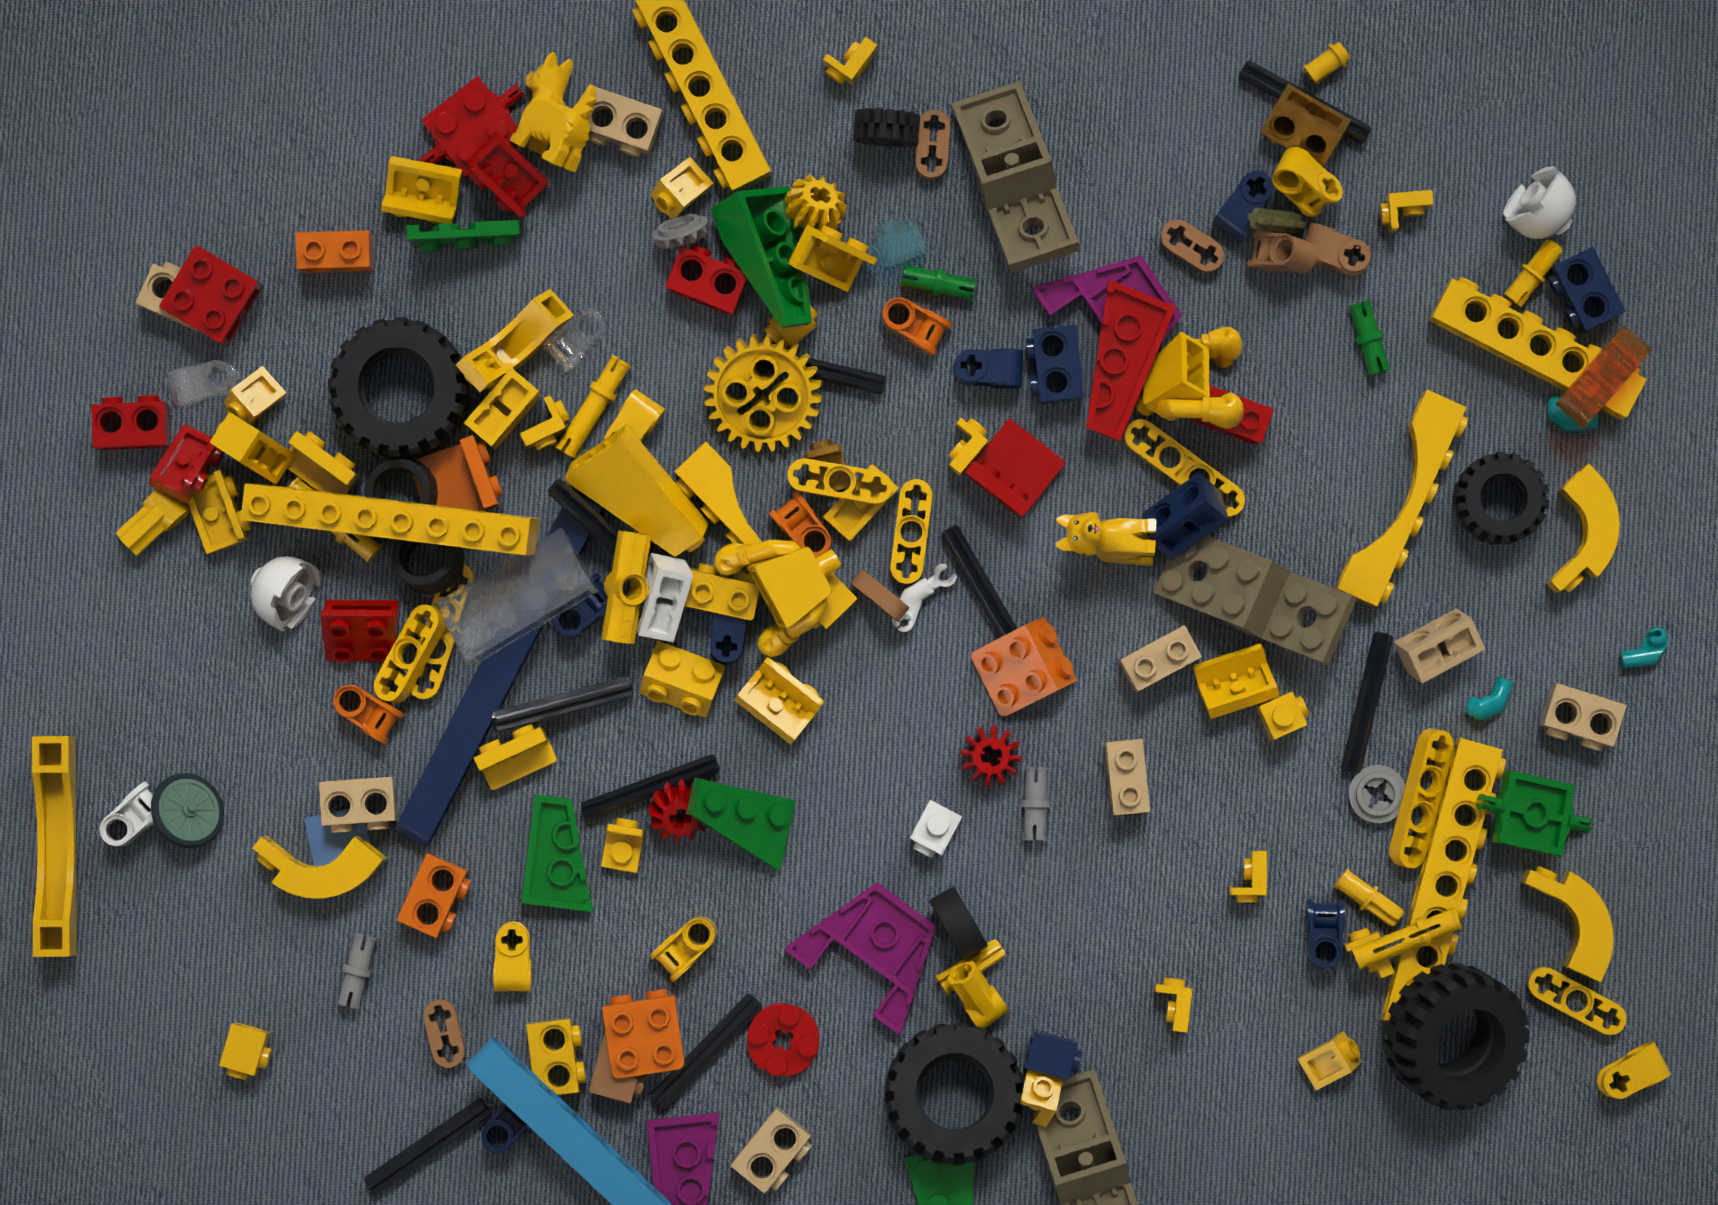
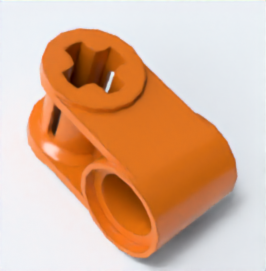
[881,297,953,356]
[769,490,832,557]
[333,685,405,745]

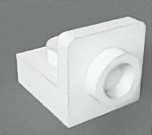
[910,800,962,858]

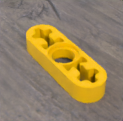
[787,458,892,505]
[890,479,932,585]
[374,604,446,704]
[1526,967,1626,1035]

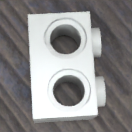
[637,553,693,642]

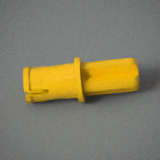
[1503,239,1563,308]
[1334,868,1404,927]
[935,939,1006,996]

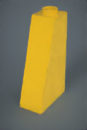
[564,425,709,557]

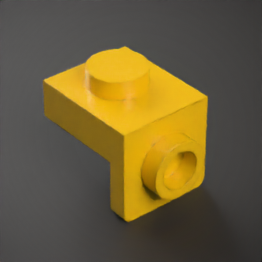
[520,395,570,451]

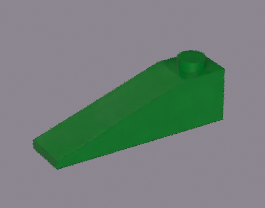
[710,186,812,328]

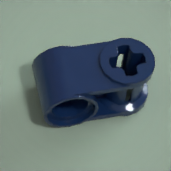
[1212,171,1273,242]
[953,349,1023,389]
[554,573,608,638]
[710,612,749,665]
[1305,899,1345,969]
[481,1102,530,1153]

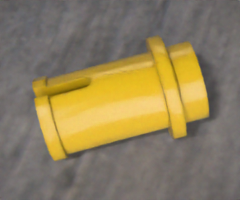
[1303,42,1351,86]

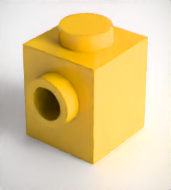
[1256,691,1310,740]
[219,1022,272,1080]

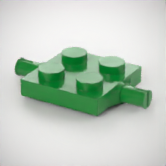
[1476,770,1592,856]

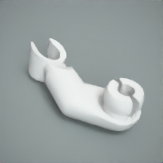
[892,563,957,632]

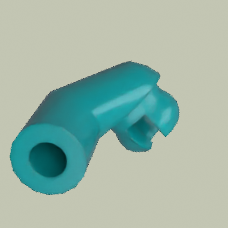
[1547,396,1598,432]
[1620,627,1669,669]
[1465,676,1514,721]

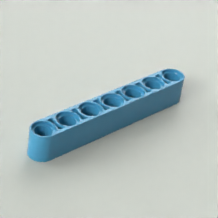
[466,1037,672,1205]

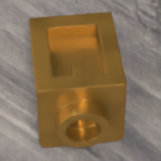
[805,439,850,496]

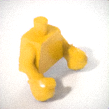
[1135,327,1244,429]
[714,539,842,658]

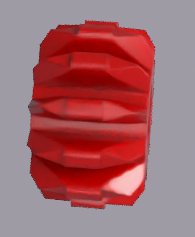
[960,725,1022,787]
[648,779,706,843]

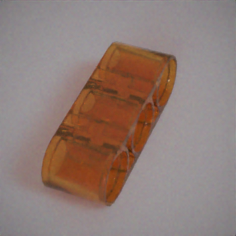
[1555,325,1652,428]

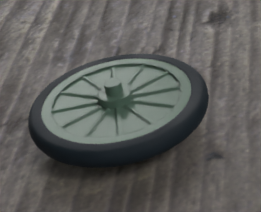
[151,773,224,848]

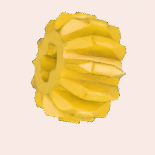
[784,174,847,230]

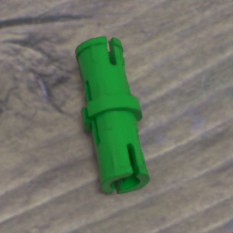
[900,264,976,301]
[1348,300,1391,376]

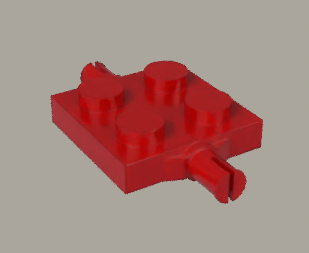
[418,76,525,178]

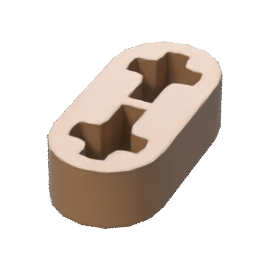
[915,109,950,180]
[1160,220,1224,273]
[850,569,910,622]
[424,999,466,1068]

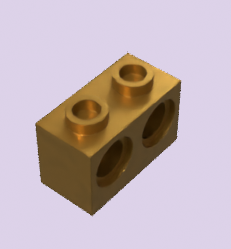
[1260,83,1351,167]

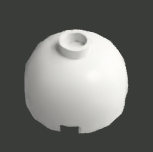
[1503,166,1576,239]
[251,556,320,631]

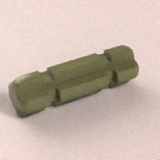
[1247,208,1306,234]

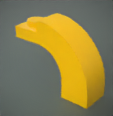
[456,289,574,392]
[1546,463,1620,593]
[252,835,388,899]
[1520,866,1614,982]

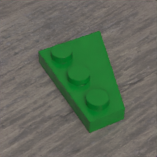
[406,220,522,254]
[686,778,796,872]
[520,794,593,912]
[904,1154,973,1205]

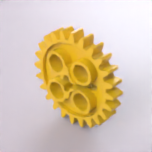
[704,333,823,452]

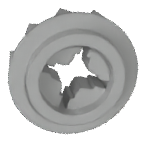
[652,214,710,249]
[1348,765,1405,823]

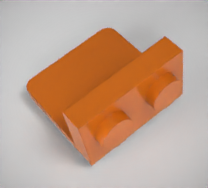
[413,435,504,512]
[971,616,1077,716]
[602,989,685,1079]

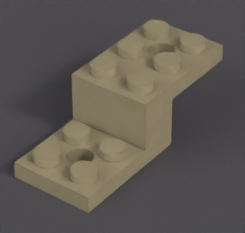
[951,81,1080,273]
[1153,536,1357,665]
[1031,1069,1138,1205]

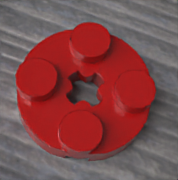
[747,1003,819,1076]

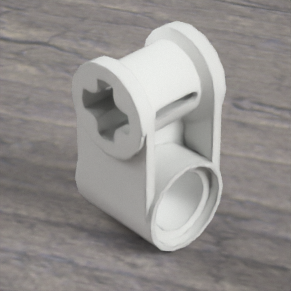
[100,781,154,847]

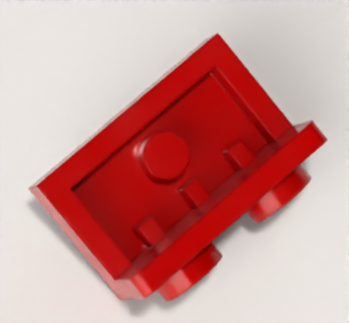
[466,130,550,218]
[148,424,225,504]

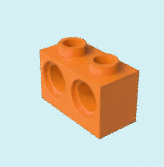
[296,230,374,274]
[397,853,472,938]

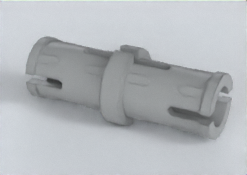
[1021,767,1050,840]
[337,932,377,1009]

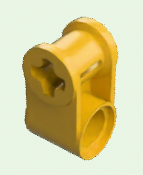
[1272,147,1343,217]
[605,389,665,443]
[649,916,717,983]
[494,921,532,992]
[1596,1041,1671,1099]

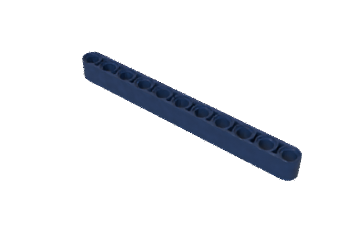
[394,487,605,848]

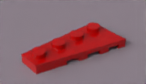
[1086,279,1176,442]

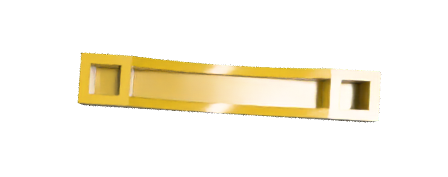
[1335,390,1468,608]
[674,442,858,631]
[32,736,77,957]

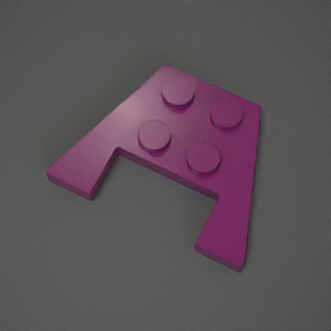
[1032,256,1182,343]
[784,882,936,1035]

